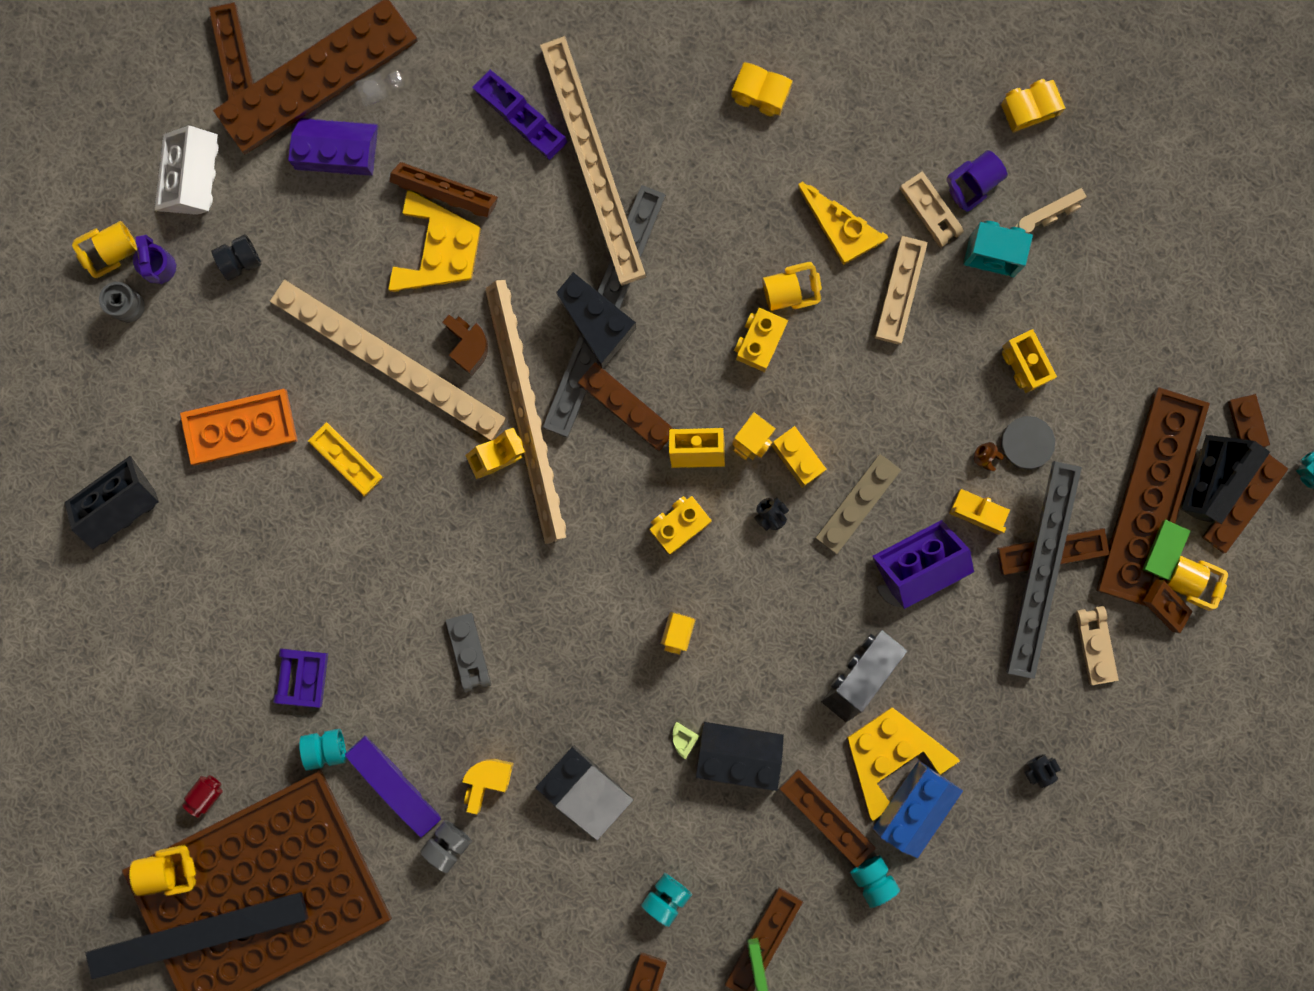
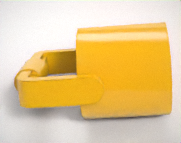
[72,221,137,278]
[762,262,822,311]
[1163,555,1228,611]
[130,846,196,896]

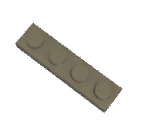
[815,454,901,555]

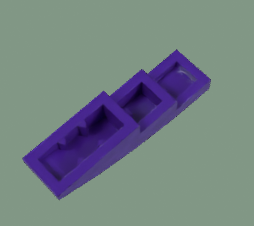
[472,69,568,160]
[345,736,441,837]

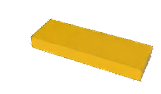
[308,422,384,497]

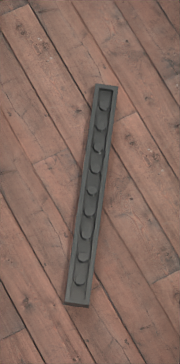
[543,185,666,438]

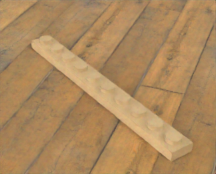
[540,36,646,286]
[270,280,507,441]
[485,280,566,544]

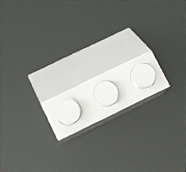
[155,125,218,214]

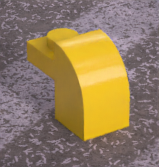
[465,428,525,479]
[462,759,514,814]

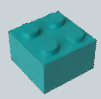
[963,221,1033,277]

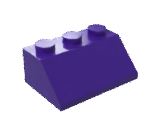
[288,118,378,176]
[872,520,974,609]

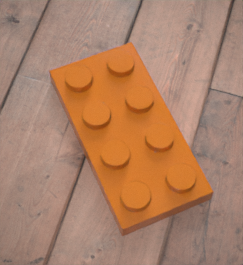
[180,389,298,465]

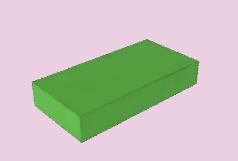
[1142,520,1190,581]
[747,938,768,991]

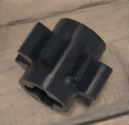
[754,497,789,531]
[1024,754,1061,788]

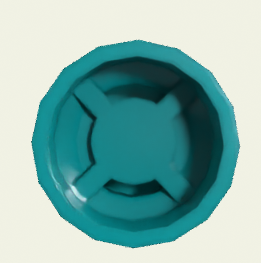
[299,728,347,771]
[850,855,900,908]
[641,873,692,927]

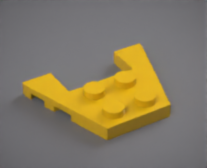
[389,190,481,292]
[847,707,960,821]

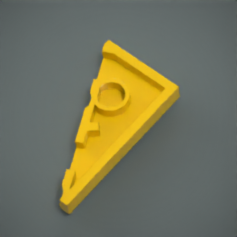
[798,182,888,265]

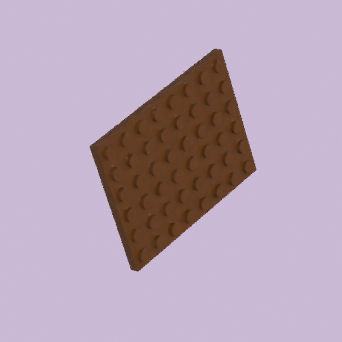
[122,770,392,991]

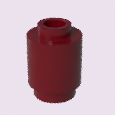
[182,775,223,818]

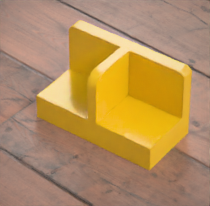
[949,489,1010,535]

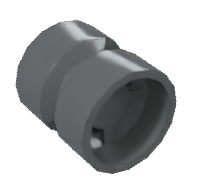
[99,282,145,323]
[420,820,472,873]

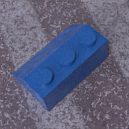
[873,760,963,858]

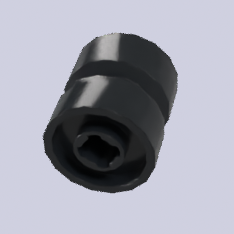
[211,234,262,281]

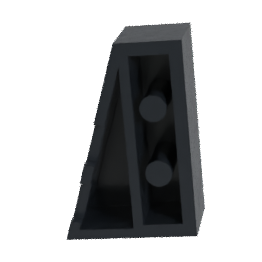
[1182,435,1270,524]

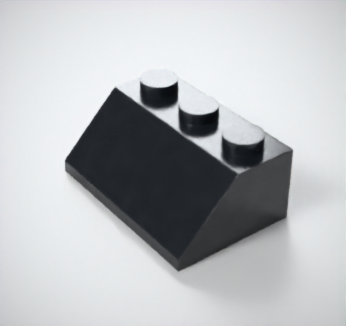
[64,456,159,550]
[695,722,784,791]

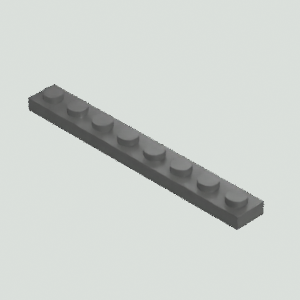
[1006,461,1082,679]

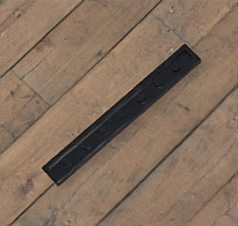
[85,891,309,980]

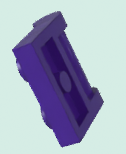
[273,648,328,708]

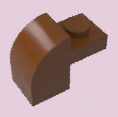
[442,315,488,376]

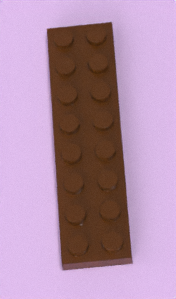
[213,0,418,155]
[1096,387,1210,607]

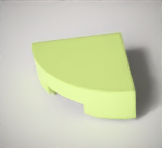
[673,722,699,759]

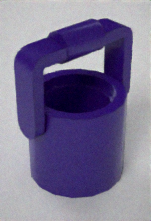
[946,150,1008,211]
[133,235,176,284]

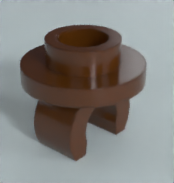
[974,442,1004,471]

